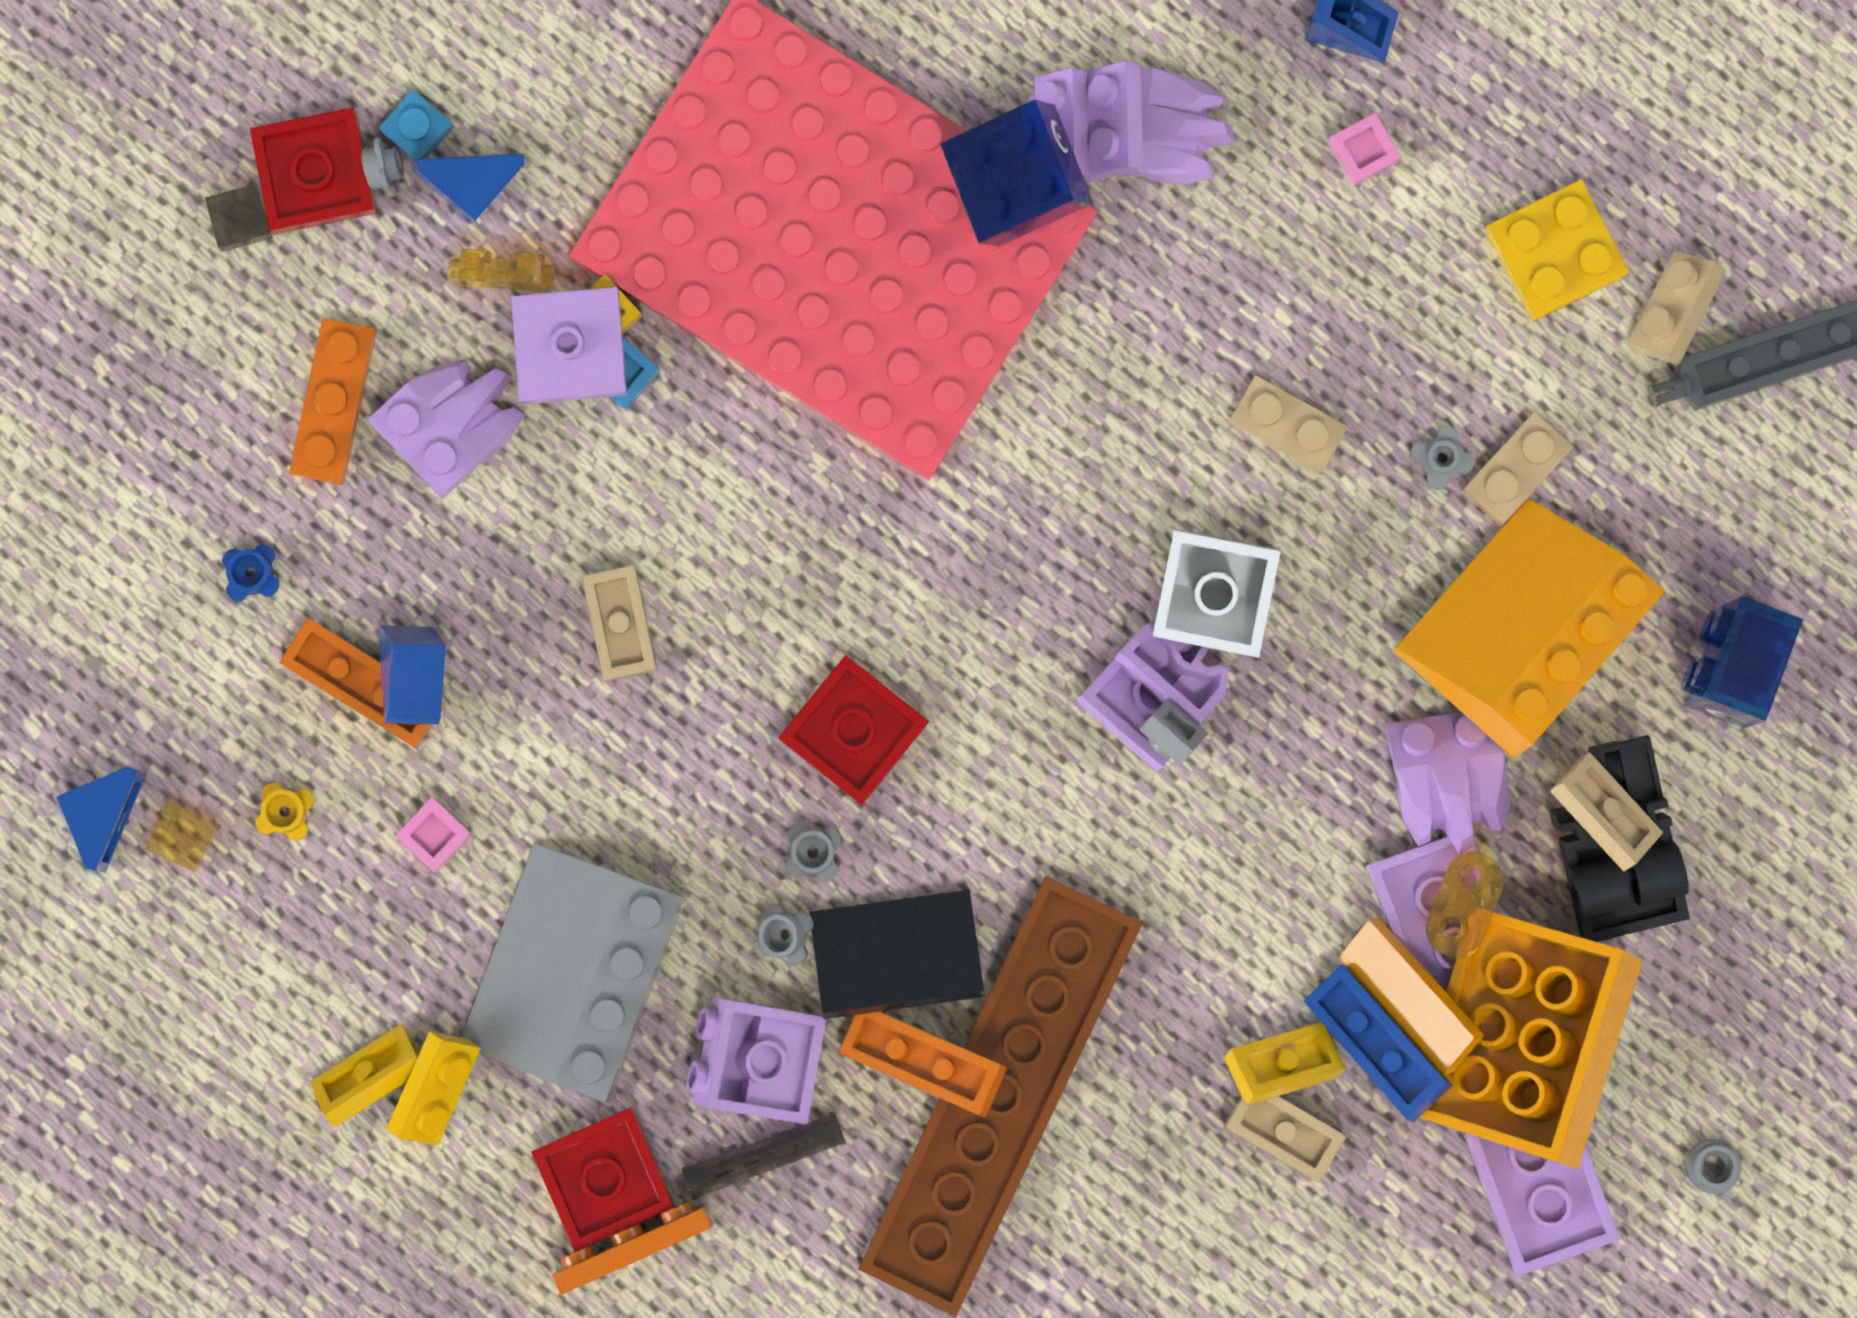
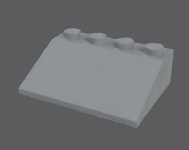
[461,843,685,1103]

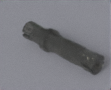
[682,1111,846,1201]

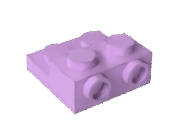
[1028,60,1143,187]
[686,997,826,1124]

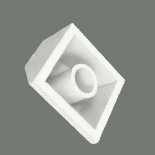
[1153,529,1281,658]

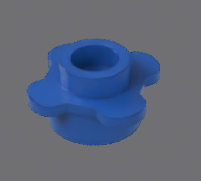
[222,544,279,601]

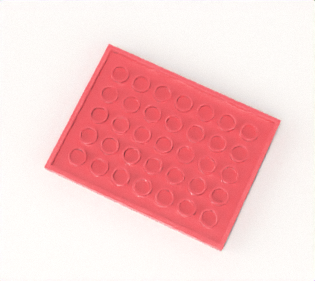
[568,0,1098,481]

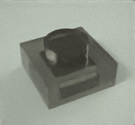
[205,184,273,252]

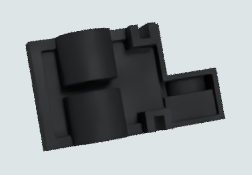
[1549,735,1690,942]

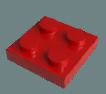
[249,107,377,235]
[778,654,929,806]
[531,1107,675,1252]

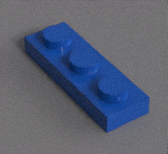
[1304,964,1453,1122]

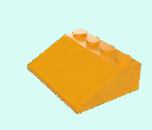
[1393,498,1666,759]
[1419,907,1643,1169]

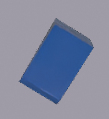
[1306,0,1399,62]
[412,154,524,222]
[378,625,446,725]
[56,767,147,873]

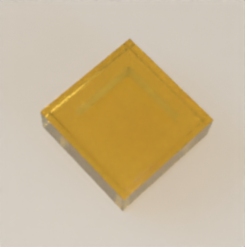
[145,801,219,872]

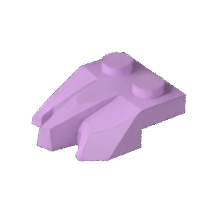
[1121,67,1236,184]
[367,359,525,500]
[1077,618,1229,772]
[1386,712,1510,855]

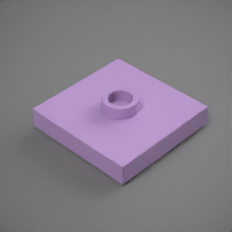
[511,287,627,405]

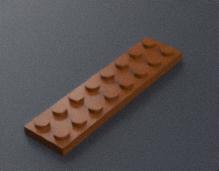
[858,876,1143,1317]

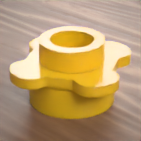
[255,782,315,841]

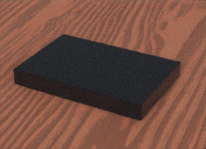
[810,890,985,1019]

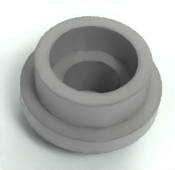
[1686,1139,1741,1194]

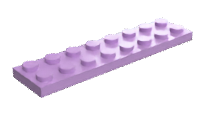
[1366,836,1621,1276]

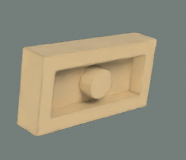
[1627,251,1726,365]
[1228,375,1348,475]
[1461,411,1574,527]
[582,565,658,682]
[1550,752,1663,871]
[1224,1096,1347,1183]

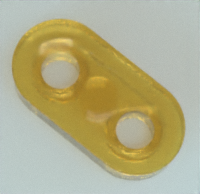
[447,249,555,291]
[1426,851,1504,959]

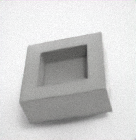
[1139,698,1208,766]

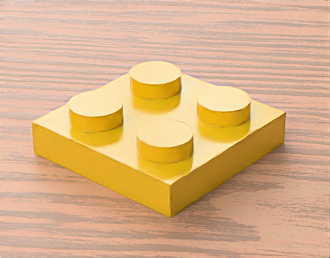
[1485,179,1630,322]

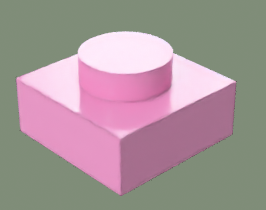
[1327,112,1402,187]
[395,797,473,874]

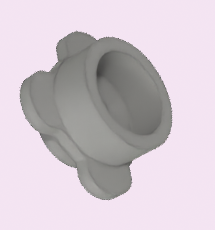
[362,137,404,194]
[1410,426,1474,490]
[785,824,841,881]
[758,904,814,964]

